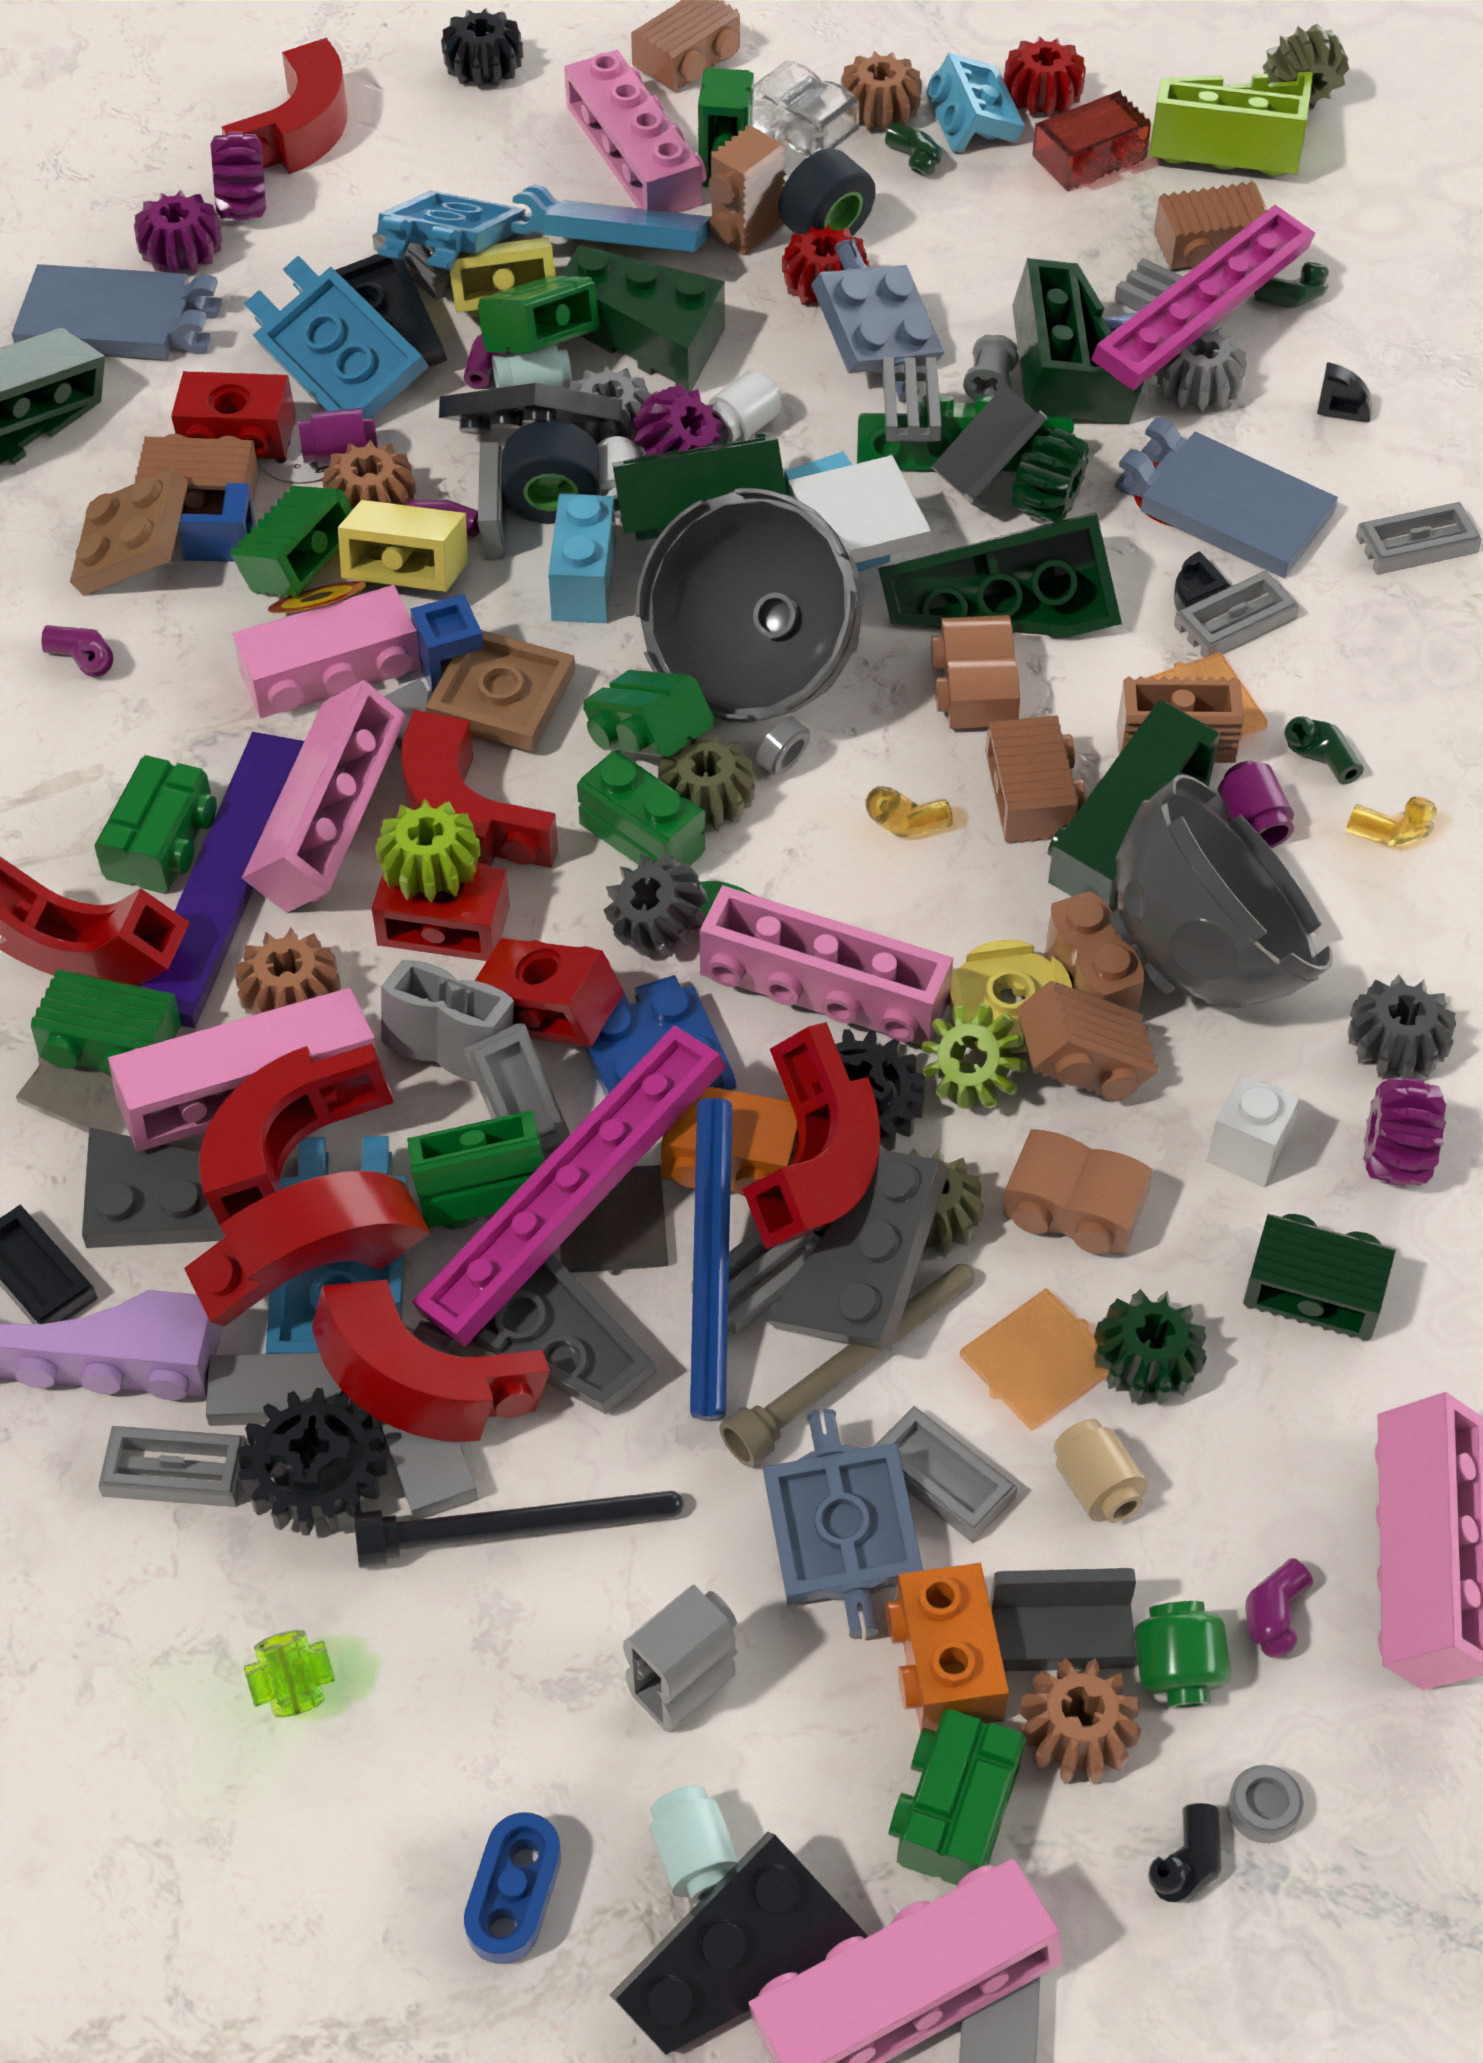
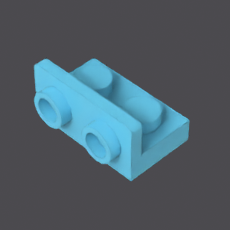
[926,53,1025,153]

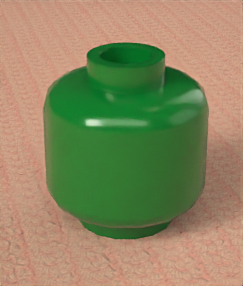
[1134,1601,1231,1709]

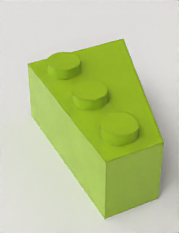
[1149,72,1313,176]

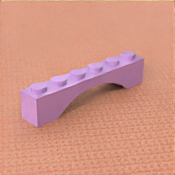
[0,1290,222,1400]

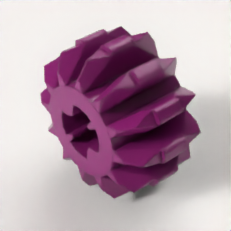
[210,132,266,221]
[134,190,222,273]
[632,383,724,456]
[1363,1077,1446,1187]

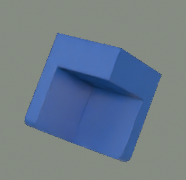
[178,483,256,562]
[410,594,484,692]

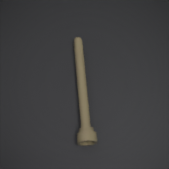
[719,1264,975,1467]

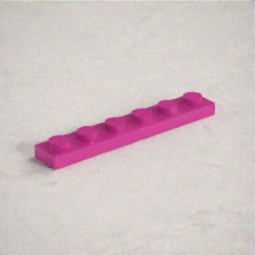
[1091,204,1316,390]
[412,1025,726,1347]

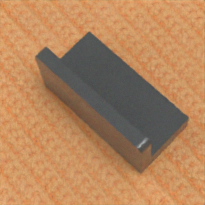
[931,384,1048,504]
[990,1568,1137,1672]

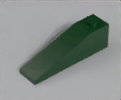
[878,512,1122,637]

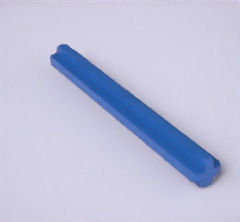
[690,1098,732,1420]

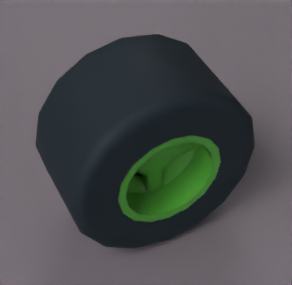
[778,148,876,237]
[501,420,600,524]

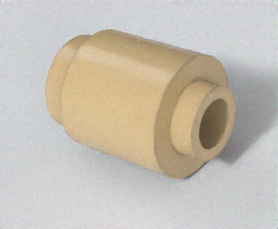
[1053,1419,1148,1523]

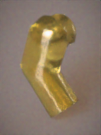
[865,786,953,838]
[1346,796,1437,847]

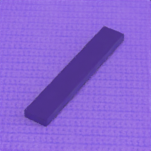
[142,731,305,1028]

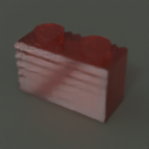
[1032,90,1151,192]

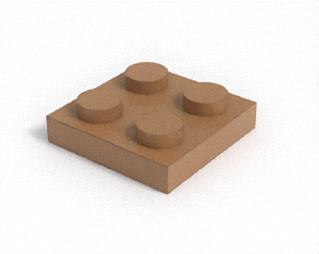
[70,467,188,596]
[425,630,576,752]

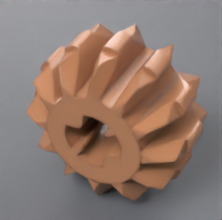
[839,51,922,132]
[322,439,416,509]
[235,927,341,1015]
[1019,1657,1141,1785]

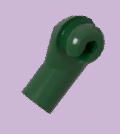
[885,121,942,176]
[1254,262,1329,308]
[1284,716,1364,784]

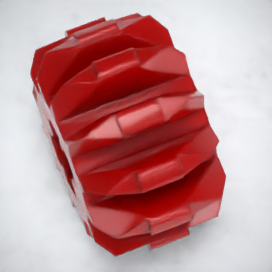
[1003,36,1086,117]
[782,224,869,310]

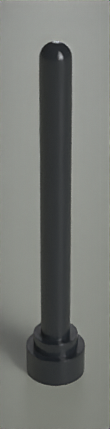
[354,1491,684,1568]

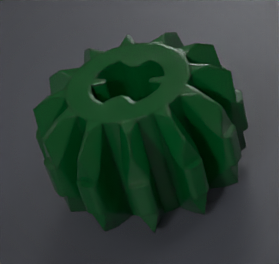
[1012,426,1089,522]
[1094,1288,1207,1406]

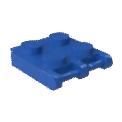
[584,975,737,1097]

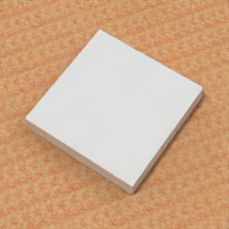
[788,455,931,563]

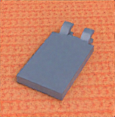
[12,264,222,360]
[1115,417,1338,578]

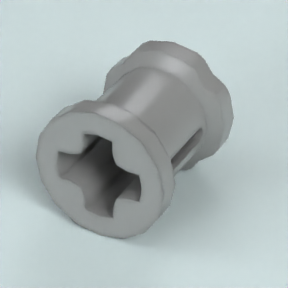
[963,334,1019,401]

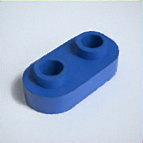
[464,1812,561,1964]

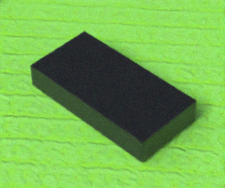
[0,1204,98,1324]

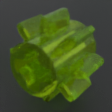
[243,1630,335,1718]

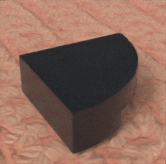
[1317,362,1372,422]
[1174,551,1231,611]

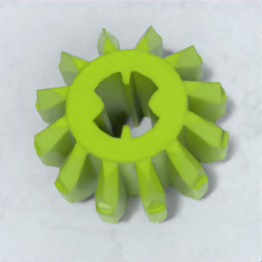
[375,798,481,904]
[922,1003,1029,1110]

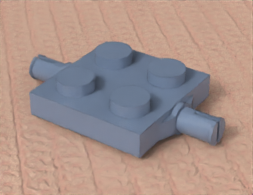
[811,239,944,402]
[762,1408,923,1639]

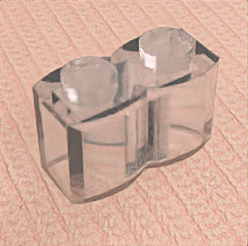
[753,61,859,157]

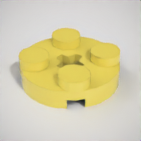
[948,940,1072,1054]

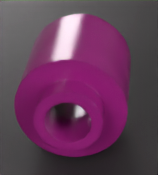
[298,407,378,467]
[1217,761,1294,848]

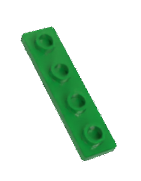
[857,394,1074,471]

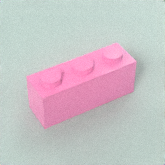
[232,585,421,719]

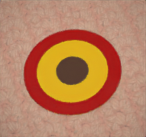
[268,581,366,613]

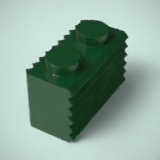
[1243,1213,1396,1341]

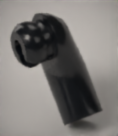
[1148,1803,1221,1903]

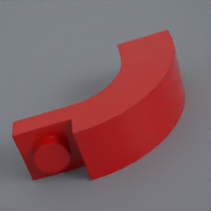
[221,37,348,174]
[401,710,558,868]
[0,856,190,985]
[742,1022,880,1250]
[199,1043,394,1235]
[184,1171,431,1327]
[312,1280,550,1442]

